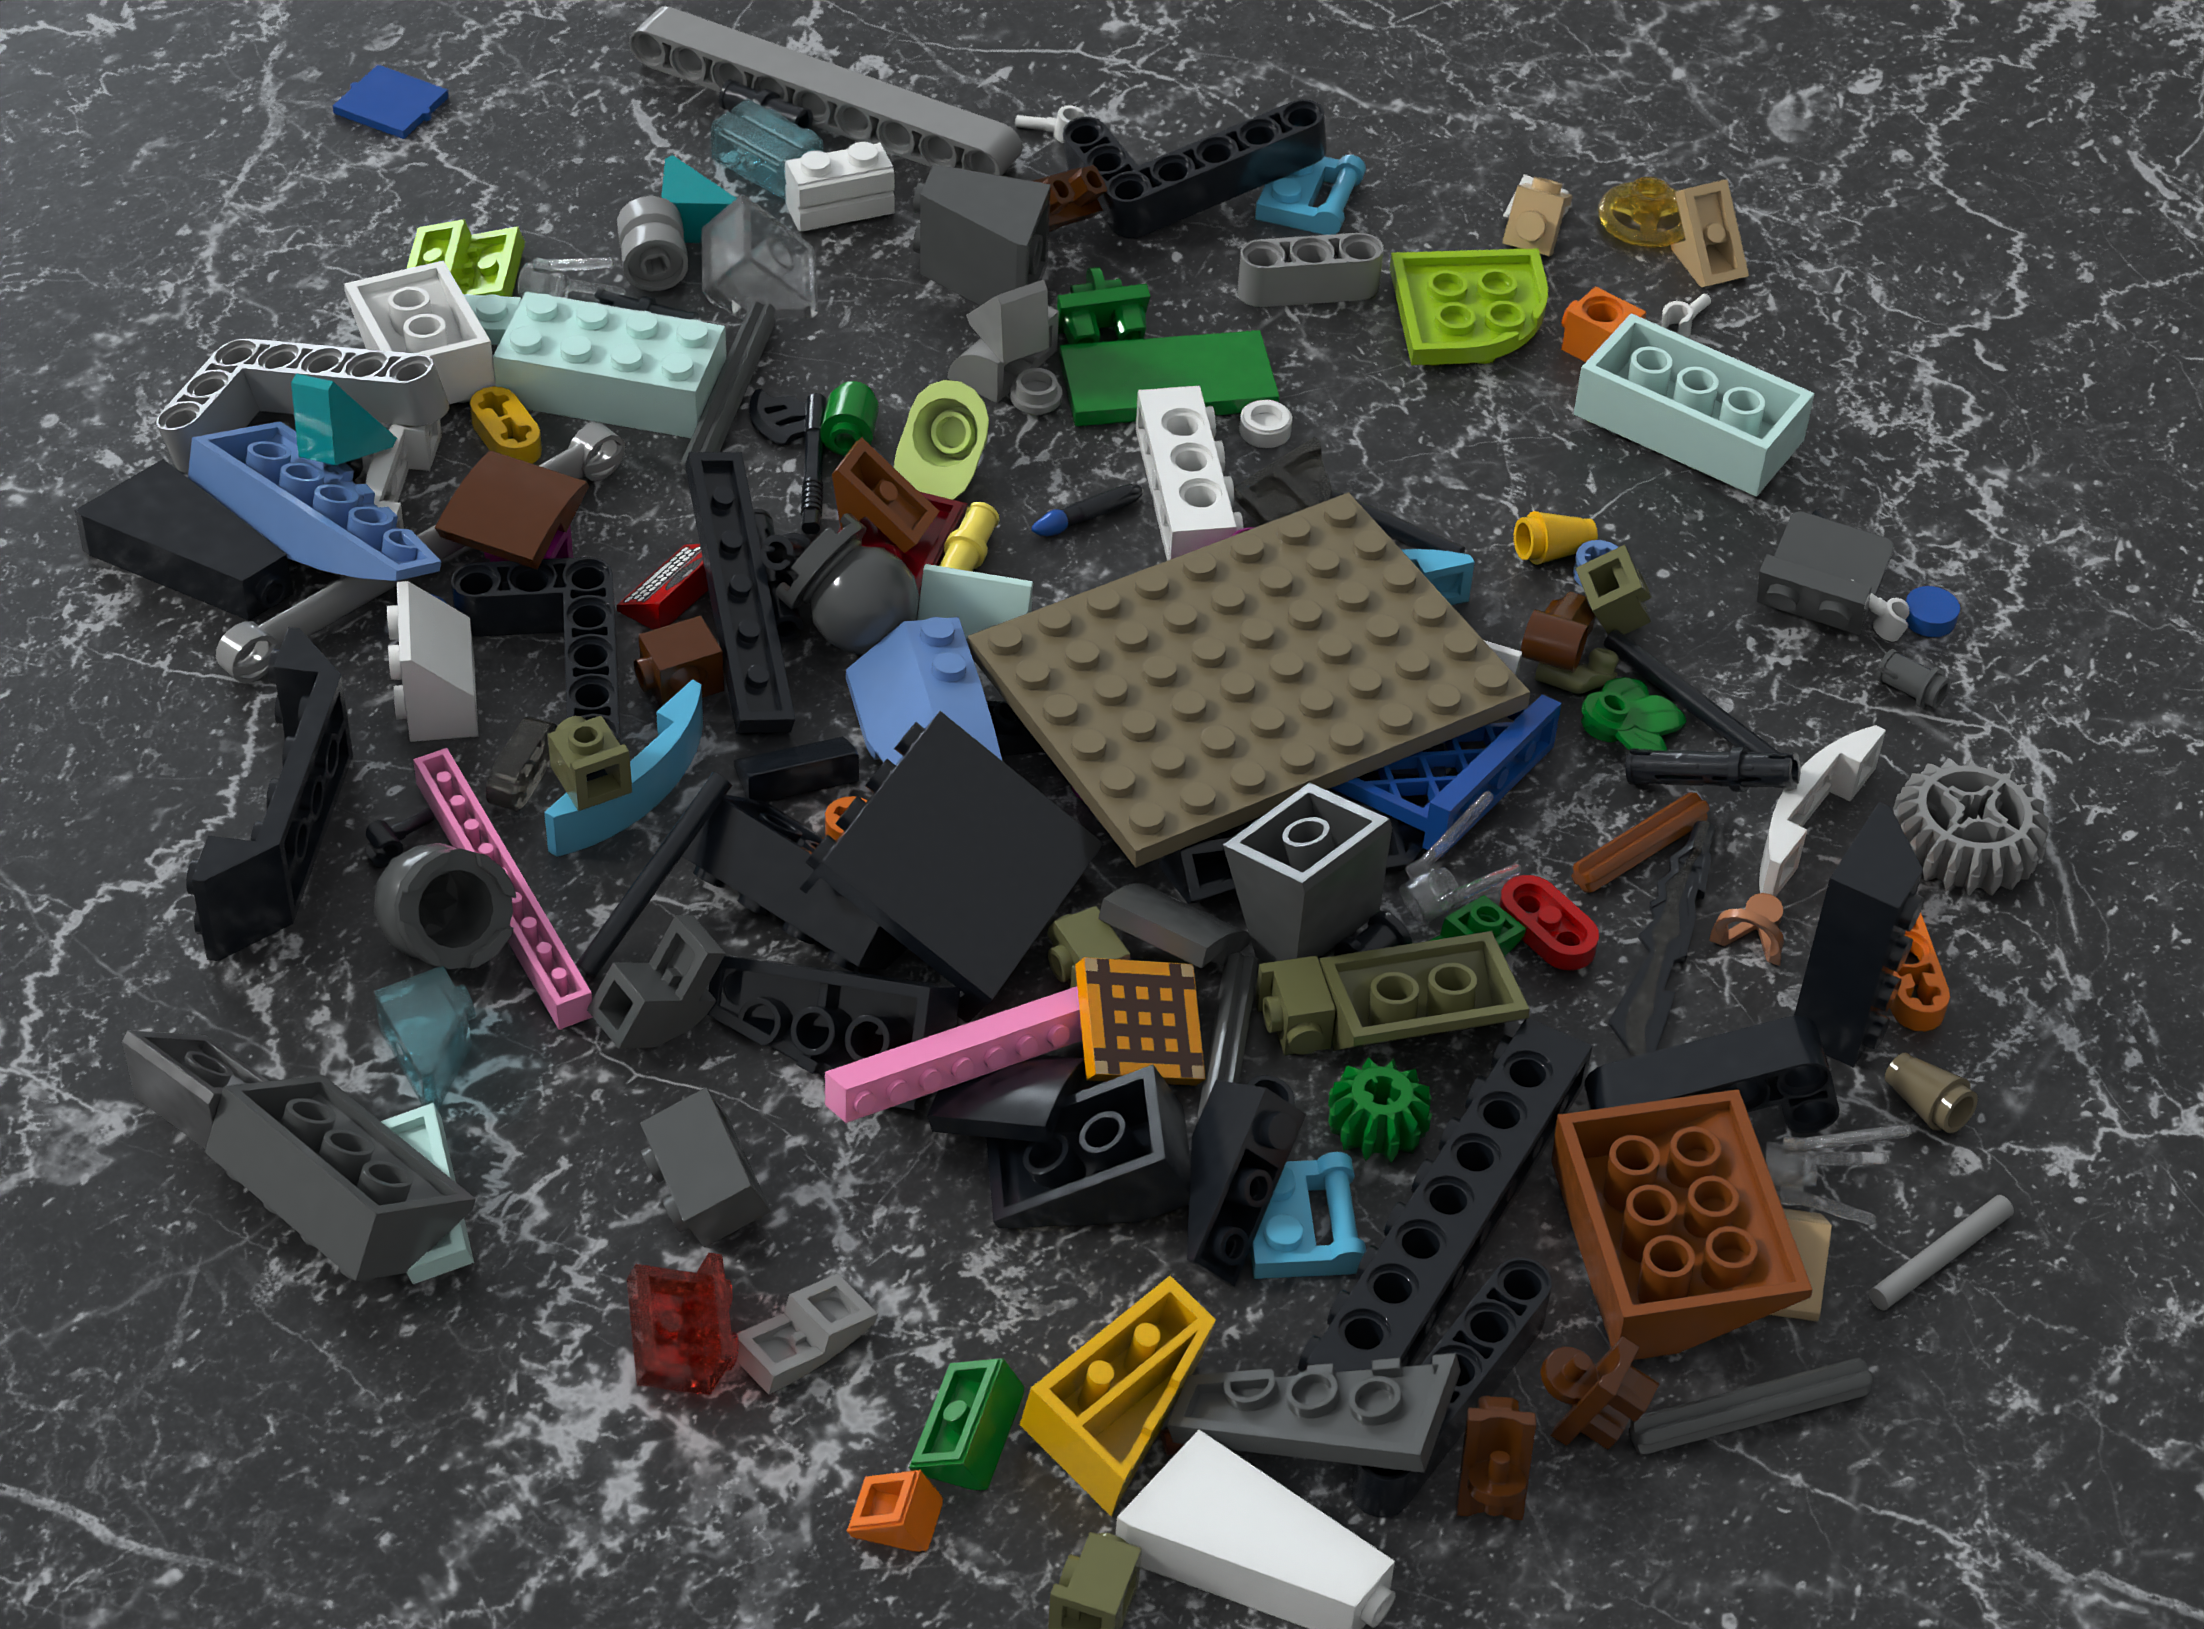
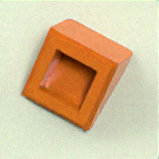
[847,1470,943,1552]

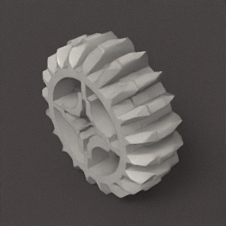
[1893,757,2049,896]

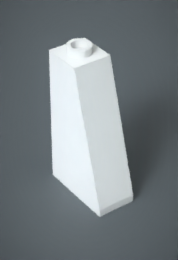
[1116,1430,1395,1629]

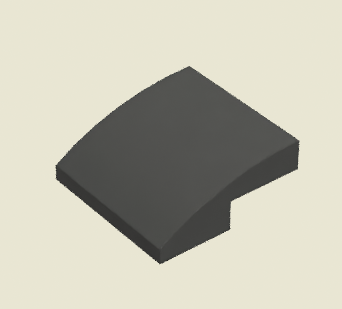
[1098,883,1250,968]

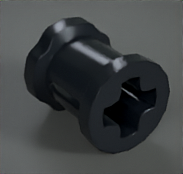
[1334,911,1412,956]

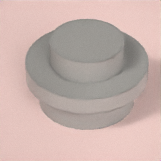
[1011,368,1062,415]

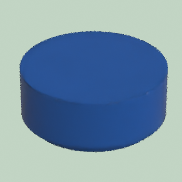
[1906,586,1960,637]

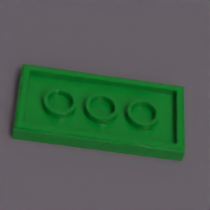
[1059,330,1280,426]

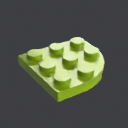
[1389,248,1548,366]

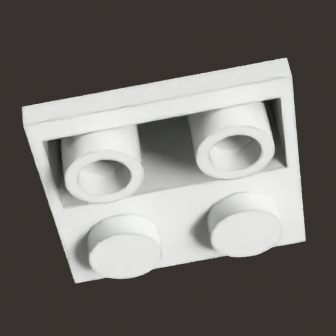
[387,581,479,742]

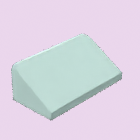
[917,564,1033,639]

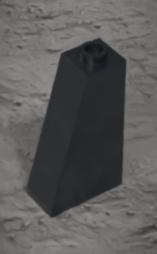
[75,459,293,621]

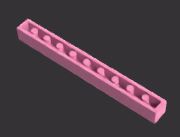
[413,748,592,1030]
[825,986,1083,1123]

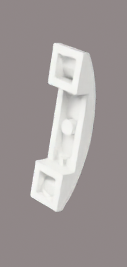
[366,420,442,529]
[1759,725,1886,897]

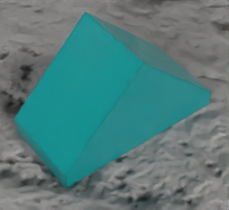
[661,155,741,243]
[291,373,397,465]

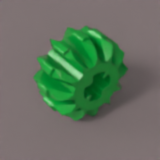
[1328,1057,1432,1163]

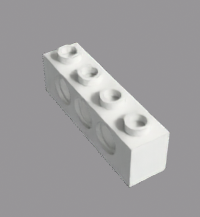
[1136,386,1243,561]

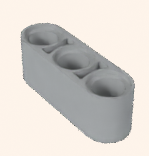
[1237,233,1383,307]

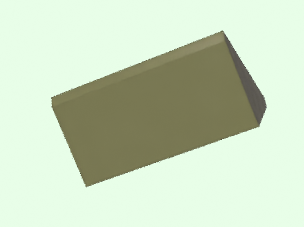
[1320,931,1530,1051]

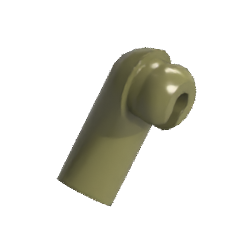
[1535,648,1619,694]

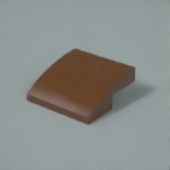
[435,450,589,570]

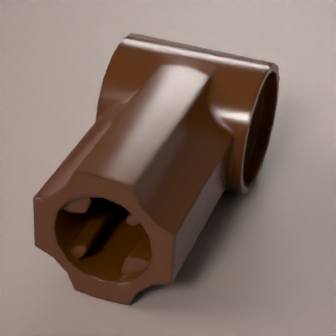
[1520,591,1596,673]

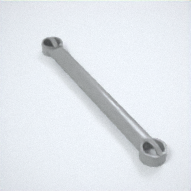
[216,422,625,683]

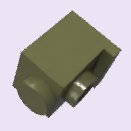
[1575,544,1652,635]
[548,715,632,811]
[1047,906,1130,988]
[1255,956,1336,1055]
[1048,1532,1142,1629]

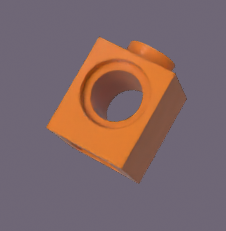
[1561,286,1646,362]

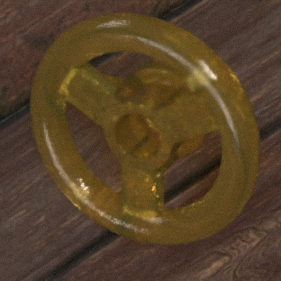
[1598,177,1685,247]

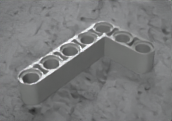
[156,339,449,473]

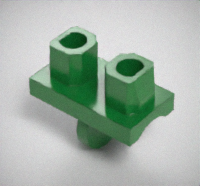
[1057,267,1150,344]

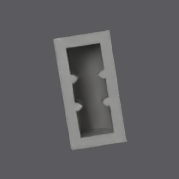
[947,306,1059,403]

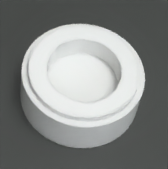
[1239,400,1292,448]

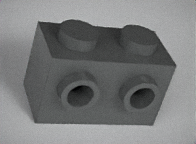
[640,1087,772,1248]

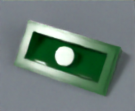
[909,1358,1024,1491]

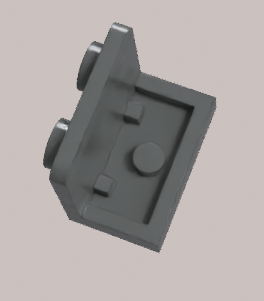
[1757,511,1894,635]

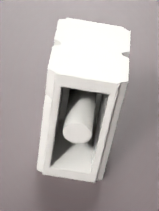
[785,142,894,232]

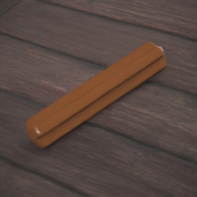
[1571,792,1710,893]

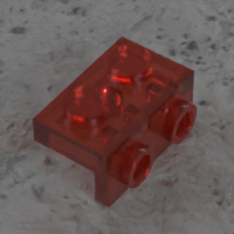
[627,1253,739,1395]

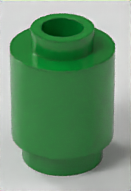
[820,381,879,456]

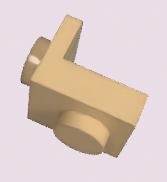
[1502,177,1573,256]

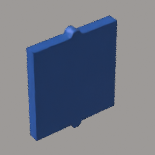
[332,65,449,139]

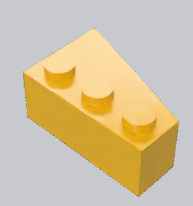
[1020,1276,1216,1516]

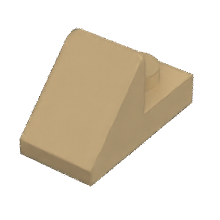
[1671,179,1749,288]

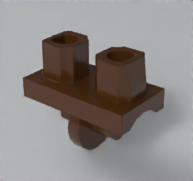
[1033,165,1107,232]
[1540,1336,1659,1450]
[1456,1396,1536,1520]

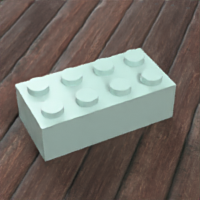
[493,291,726,438]
[1574,313,1815,497]

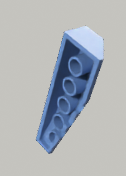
[188,421,441,581]
[846,617,1002,765]

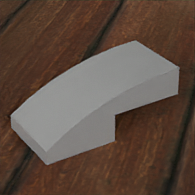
[729,1274,878,1395]

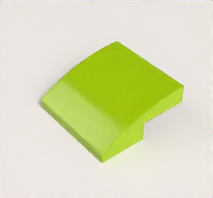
[406,219,525,297]

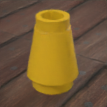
[1514,511,1598,565]

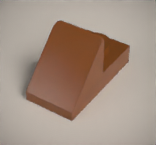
[832,437,940,553]

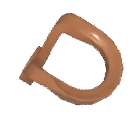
[1709,893,1784,966]

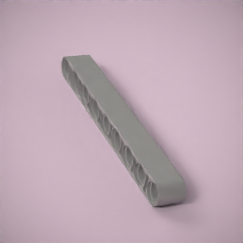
[629,6,1023,176]

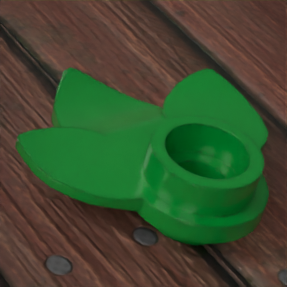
[1581,677,1687,751]

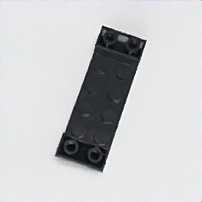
[186,627,353,961]

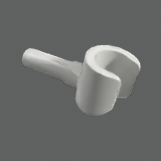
[1015,105,1084,144]
[1661,294,1711,338]
[1852,580,1910,642]

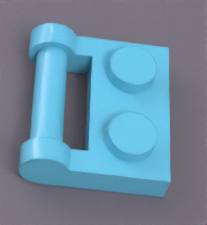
[1255,155,1366,235]
[1250,1152,1366,1279]

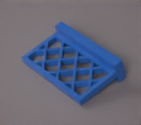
[1331,694,1562,857]

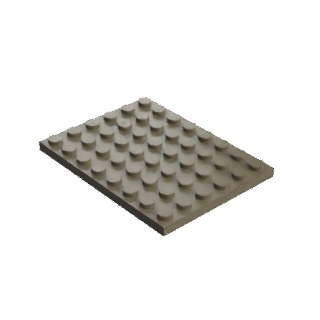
[967,492,1530,868]

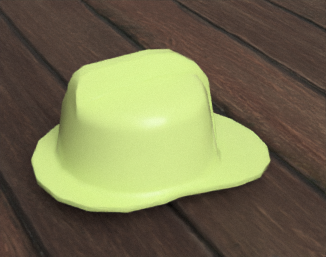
[894,380,989,500]

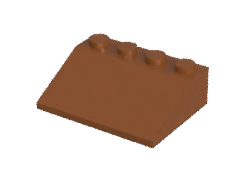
[1551,1089,1813,1360]

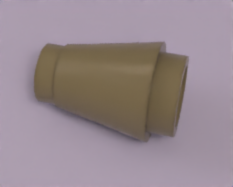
[1885,1053,1978,1133]

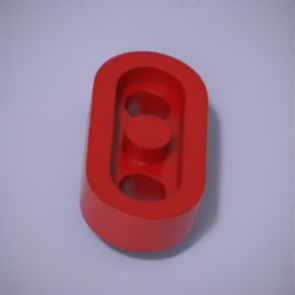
[1499,875,1599,970]

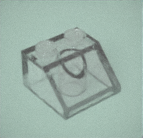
[701,194,818,320]

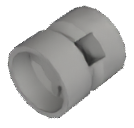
[617,196,688,292]

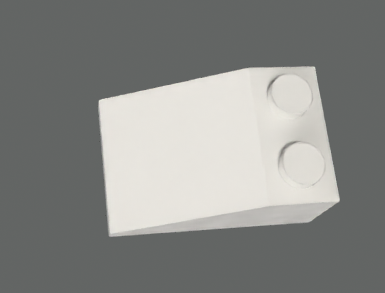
[344,261,496,404]

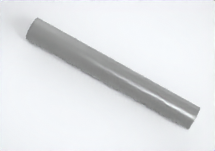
[1869,1195,2014,1310]

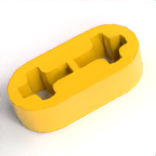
[470,386,542,464]

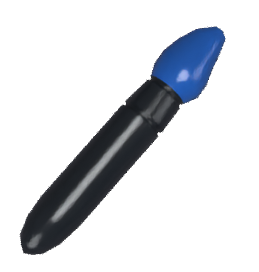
[1031,484,1144,536]

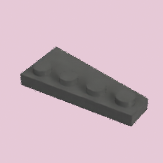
[1168,1353,1461,1473]

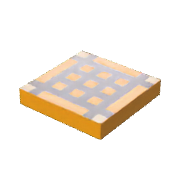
[1075,957,1205,1086]

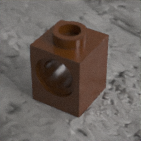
[633,615,724,708]

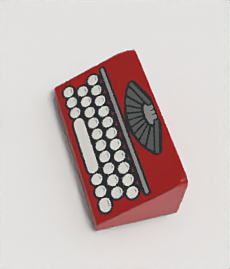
[617,544,709,630]

